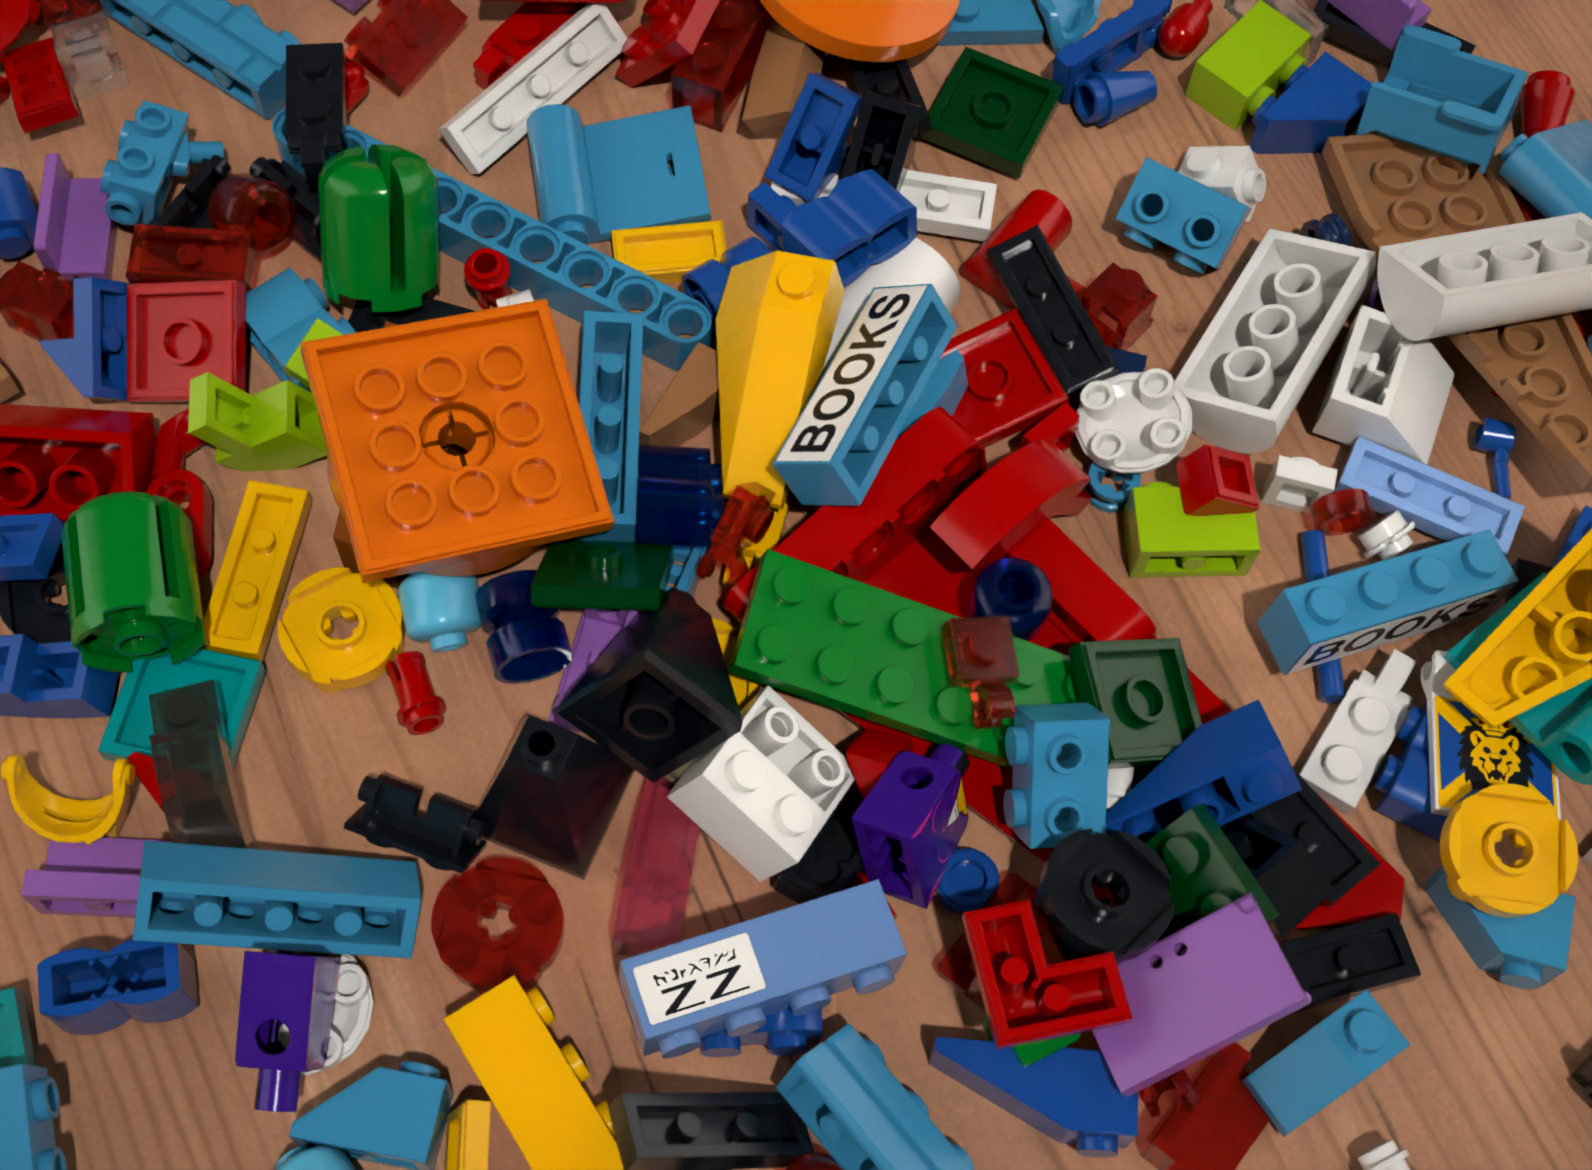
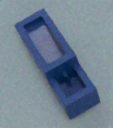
[0,634,119,718]

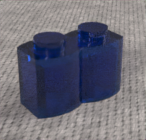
[635,444,724,547]

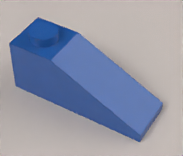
[929,1036,1138,1157]

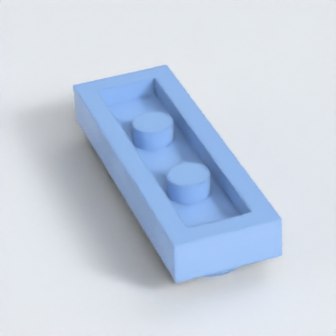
[1333,436,1525,556]

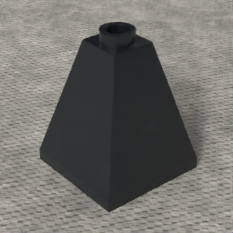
[557,586,743,783]
[476,715,635,880]

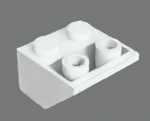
[1312,305,1455,465]
[666,685,855,882]

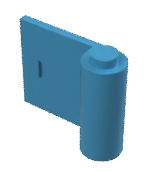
[527,104,712,244]
[1498,119,1592,219]

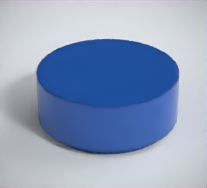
[935,848,1000,915]

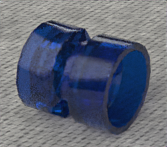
[475,570,573,684]

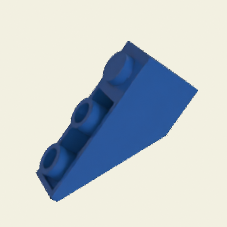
[1105,699,1302,842]

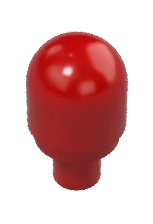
[1158,0,1213,57]

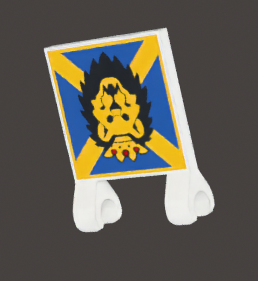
[1421,650,1561,821]

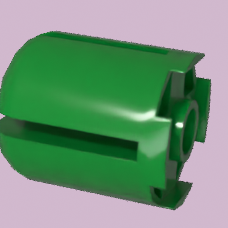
[318,144,439,312]
[61,491,205,673]

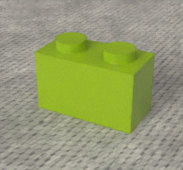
[1185,0,1312,131]
[1122,482,1261,578]

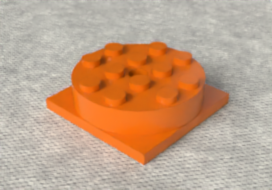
[301,299,614,583]

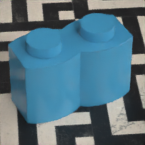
[245,268,356,393]

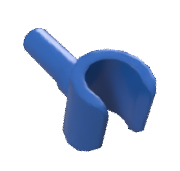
[1473,417,1516,500]

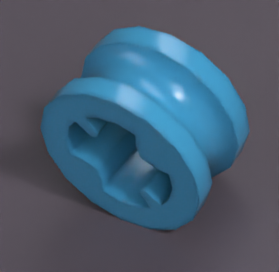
[1084,462,1141,513]

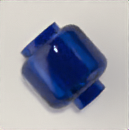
[968,557,1053,641]

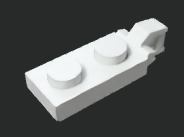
[1299,649,1417,815]

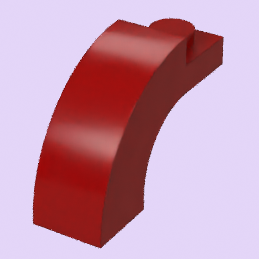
[930,439,1093,569]

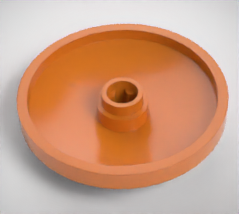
[760,0,960,62]

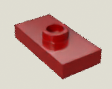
[2,37,79,134]

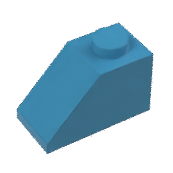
[1425,866,1576,989]
[1242,989,1410,1137]
[289,1061,454,1170]

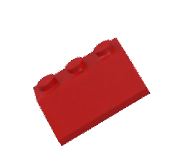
[0,404,155,525]

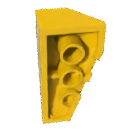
[716,250,845,510]
[1442,528,1592,729]

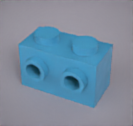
[1115,157,1252,274]
[1003,703,1110,849]

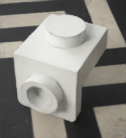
[1178,146,1266,222]

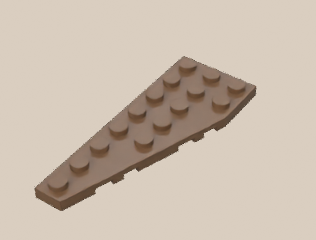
[1322,133,1592,491]

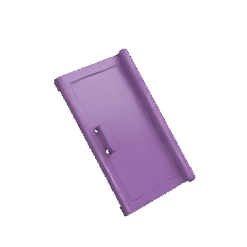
[1092,892,1312,1097]

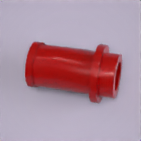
[464,248,513,310]
[385,651,447,735]

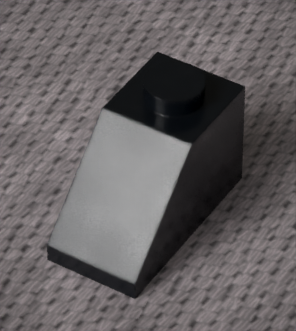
[1219,814,1328,939]

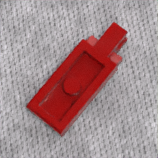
[473,1,589,90]

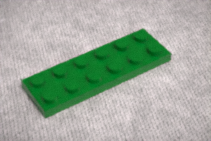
[728,549,1081,769]

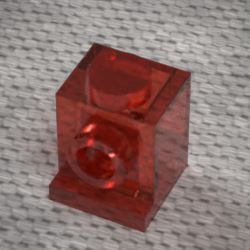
[0,261,81,341]
[1081,262,1158,351]

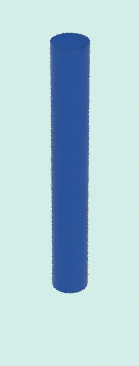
[1301,530,1345,704]

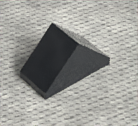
[841,90,921,192]

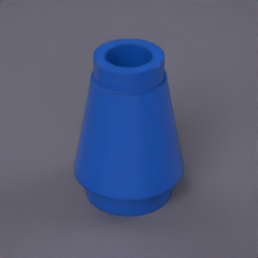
[1073,70,1157,126]

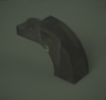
[149,680,256,849]

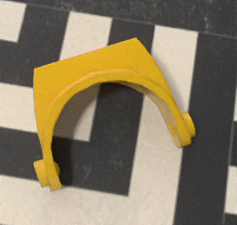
[1,754,135,845]

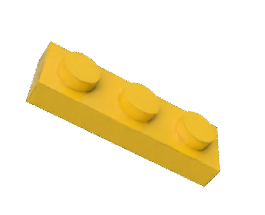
[200,480,312,662]

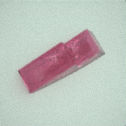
[613,777,701,956]

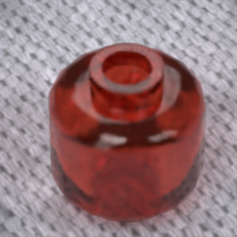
[208,173,295,254]

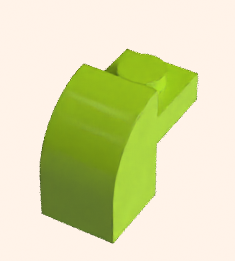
[188,372,327,472]

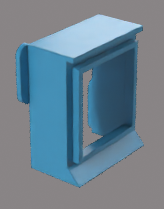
[1356,25,1528,173]

